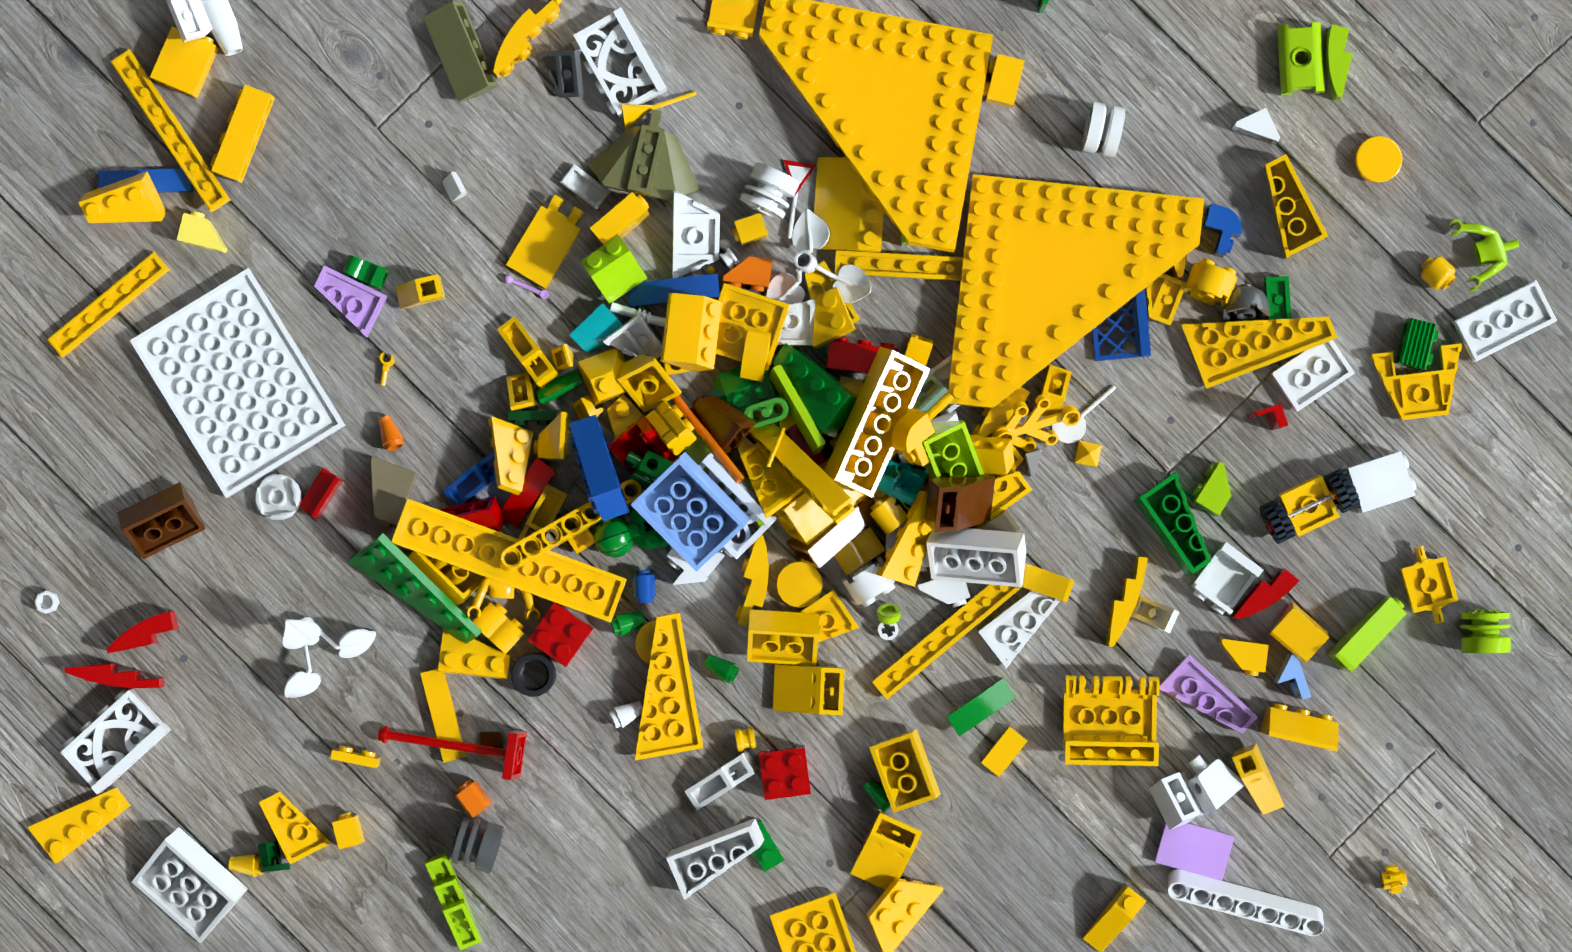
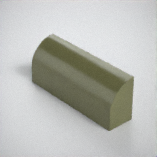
[423,1,498,102]

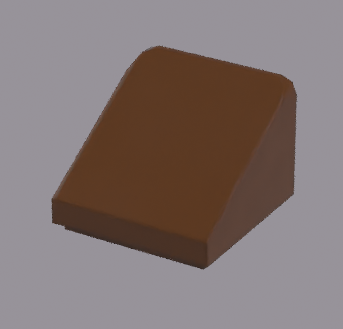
[480,731,504,755]

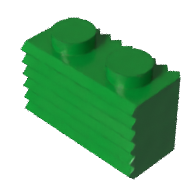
[1395,318,1439,371]

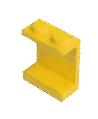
[707,0,759,40]

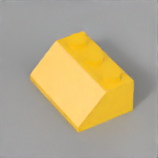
[660,293,722,372]
[408,551,482,607]
[747,609,820,666]
[1260,703,1339,752]
[869,729,941,813]

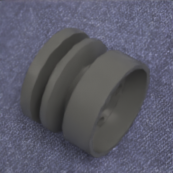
[451,816,504,874]

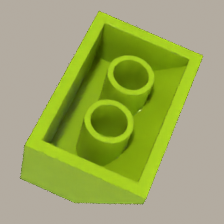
[922,420,985,478]

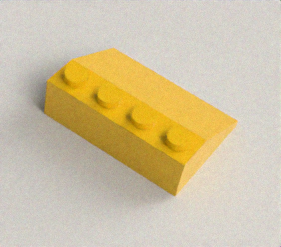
[814,157,884,253]

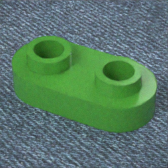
[744,397,790,428]

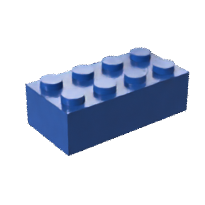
[568,414,629,521]

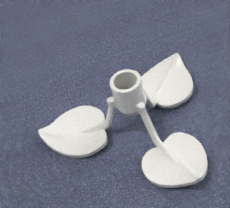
[766,209,871,304]
[282,617,376,698]

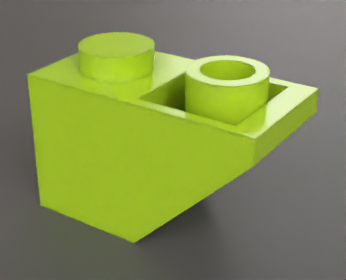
[1192,462,1231,516]

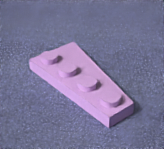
[1160,654,1258,734]

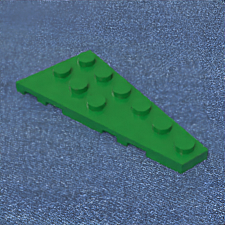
[347,533,482,644]

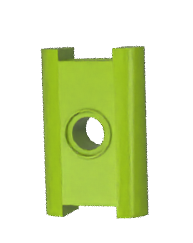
[1277,22,1325,96]

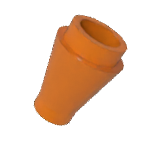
[377,415,404,452]

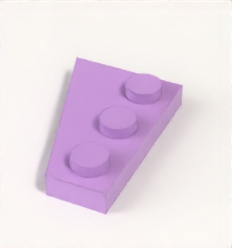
[314,266,388,337]

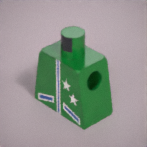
[623,450,673,488]

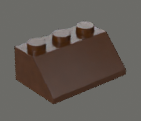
[118,482,206,559]

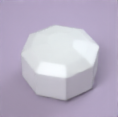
[34,590,60,614]

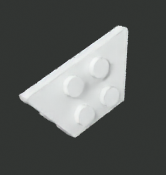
[672,191,720,278]

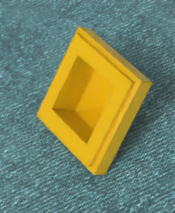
[551,344,574,372]
[1074,440,1102,468]

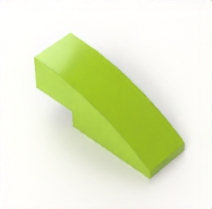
[1324,24,1353,101]

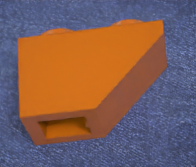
[723,256,773,292]

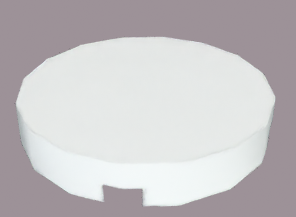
[255,474,301,520]

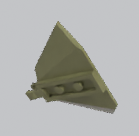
[587,110,700,201]

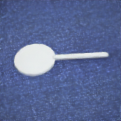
[1052,386,1116,444]

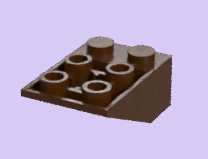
[924,476,995,532]

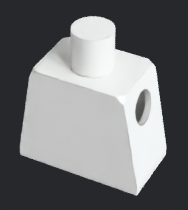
[1188,755,1245,815]

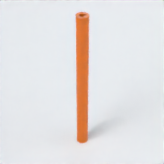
[671,395,744,483]

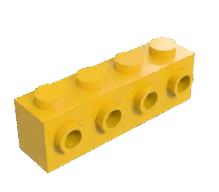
[211,85,275,184]

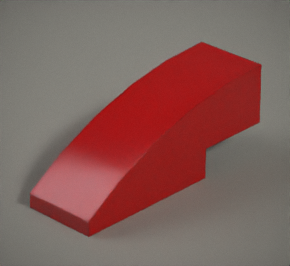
[501,458,557,528]
[1231,568,1300,619]
[106,611,179,654]

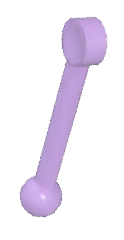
[504,275,549,299]

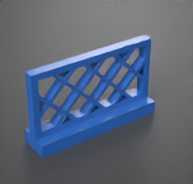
[1093,289,1152,361]

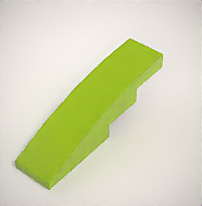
[425,852,482,951]

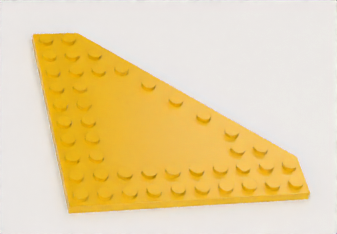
[759,0,993,253]
[948,174,1204,409]

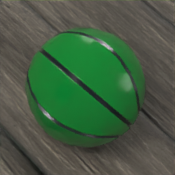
[594,517,634,557]

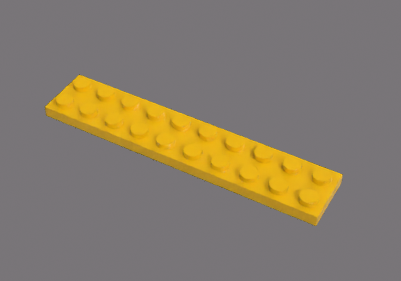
[391,499,627,623]

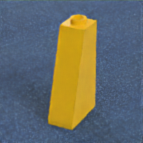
[1022,563,1075,603]

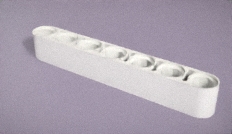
[1168,869,1324,936]

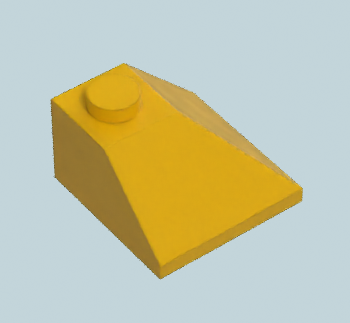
[577,348,627,405]
[617,355,682,413]
[534,412,570,460]

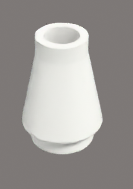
[609,701,643,728]

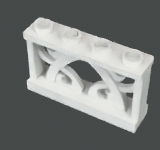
[572,7,667,118]
[698,452,779,559]
[60,689,171,794]

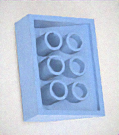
[631,452,750,572]

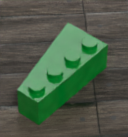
[1133,472,1211,576]

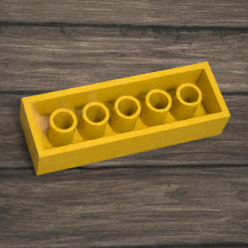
[824,347,930,498]

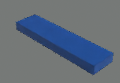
[98,168,193,193]

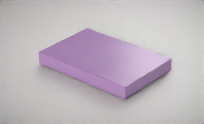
[1154,822,1234,881]

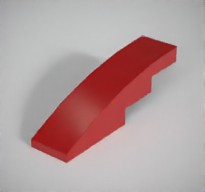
[64,663,165,688]

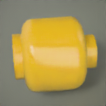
[1421,256,1456,290]

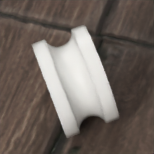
[719,248,740,270]
[877,622,899,640]

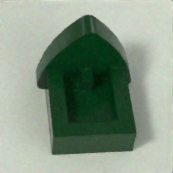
[258,841,291,873]

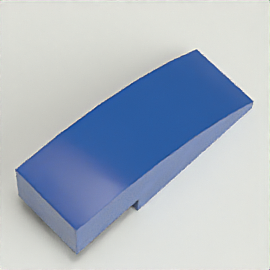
[443,451,496,506]

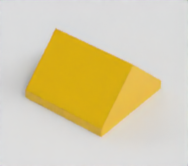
[1269,602,1329,663]

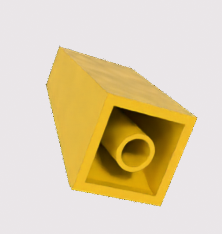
[775,458,867,545]

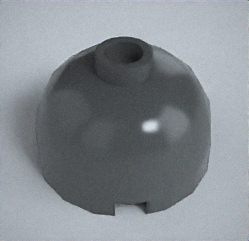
[1223,284,1270,322]

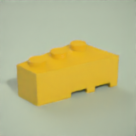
[78,171,167,223]

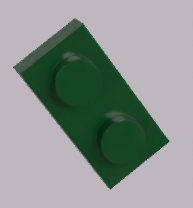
[508,411,556,426]

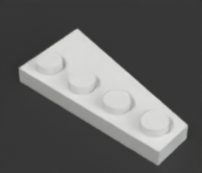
[778,299,816,346]
[978,591,1060,669]

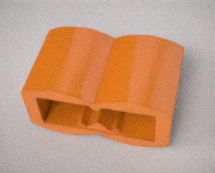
[455,779,493,819]

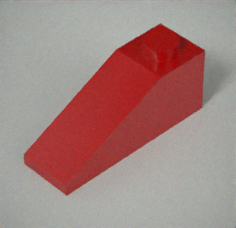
[439,496,505,532]

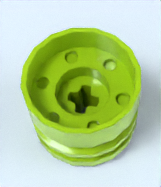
[1460,609,1511,653]

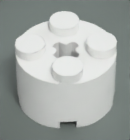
[842,556,895,607]

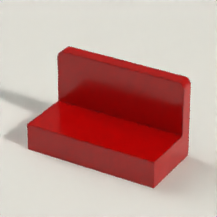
[1247,403,1288,430]
[299,467,343,519]

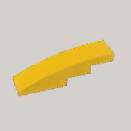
[1106,556,1148,647]

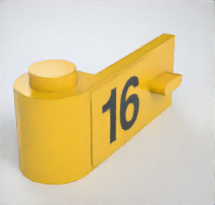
[870,482,928,535]

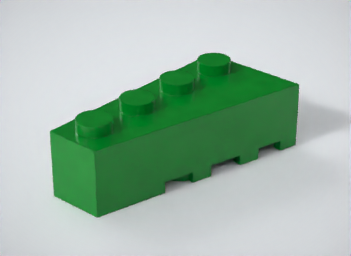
[772,343,857,438]

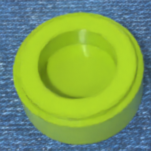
[877,603,901,625]

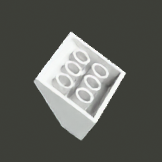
[132,827,248,944]

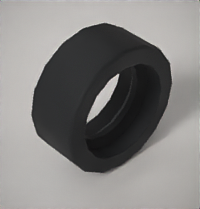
[511,653,556,697]

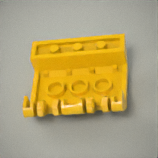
[1063,675,1160,766]

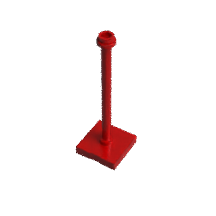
[378,726,527,780]

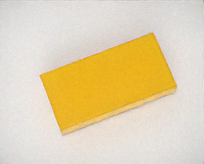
[981,726,1028,777]

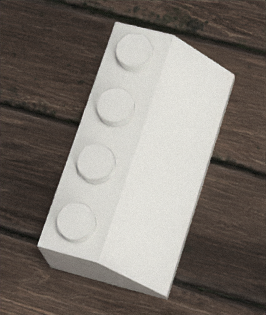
[926,528,1026,587]

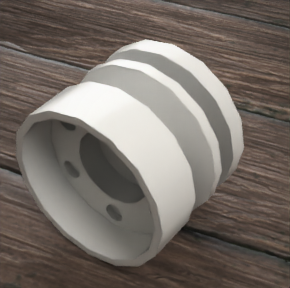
[740,163,800,219]

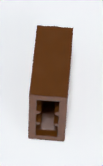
[691,395,756,454]

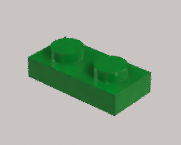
[1264,276,1292,320]
[753,820,785,872]

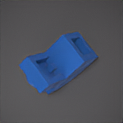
[1202,203,1242,258]

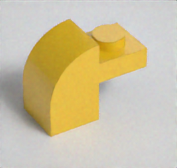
[892,408,935,467]

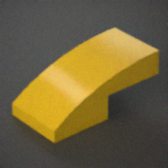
[740,329,771,382]

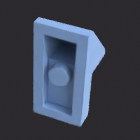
[1274,652,1311,700]

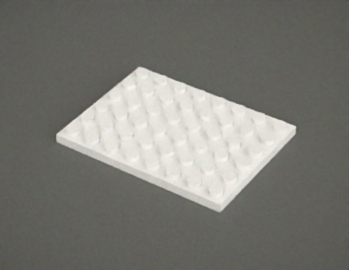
[130,268,346,498]

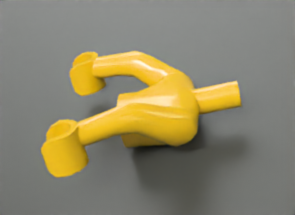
[465,576,540,621]

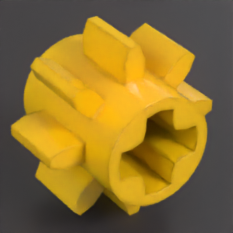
[1380,864,1407,894]

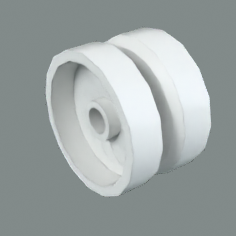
[1082,101,1126,158]

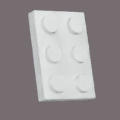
[1271,340,1355,412]

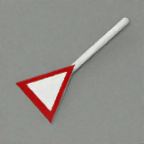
[783,160,817,239]

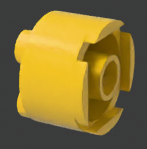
[1184,258,1237,307]

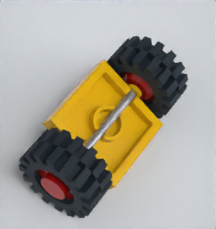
[1259,468,1360,544]

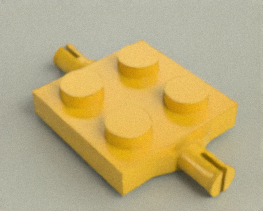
[1400,546,1459,624]

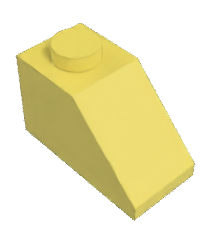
[177,211,227,253]

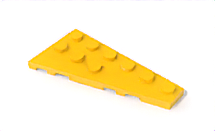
[1181,316,1337,389]
[635,612,703,760]

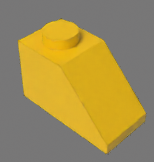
[1040,364,1072,417]
[1218,638,1269,676]

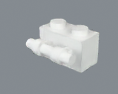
[1149,772,1205,830]

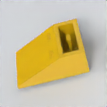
[773,664,845,715]
[850,810,922,890]

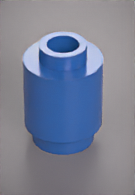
[632,570,656,603]

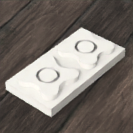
[1452,280,1557,363]

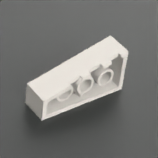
[666,818,764,900]

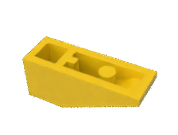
[1082,883,1146,952]

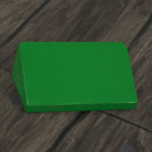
[536,369,584,405]

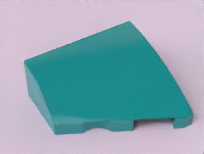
[569,303,623,353]
[877,461,929,506]

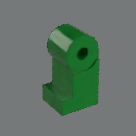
[342,255,390,290]

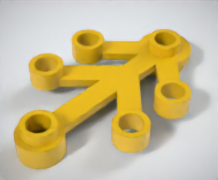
[992,394,1081,453]

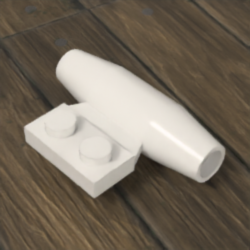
[166,0,243,56]

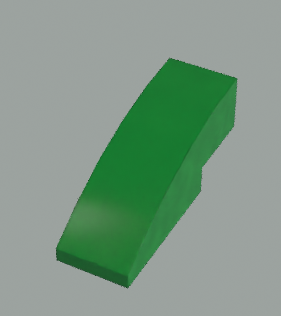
[946,678,1015,736]

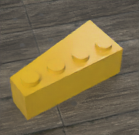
[1264,154,1329,259]

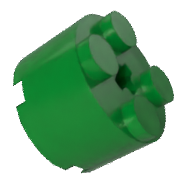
[627,509,670,549]

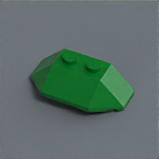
[709,363,780,413]

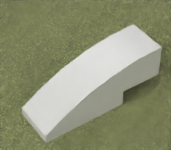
[684,750,759,810]

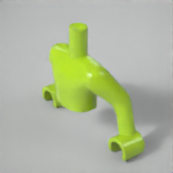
[1448,219,1519,292]

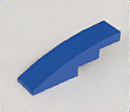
[627,274,720,307]

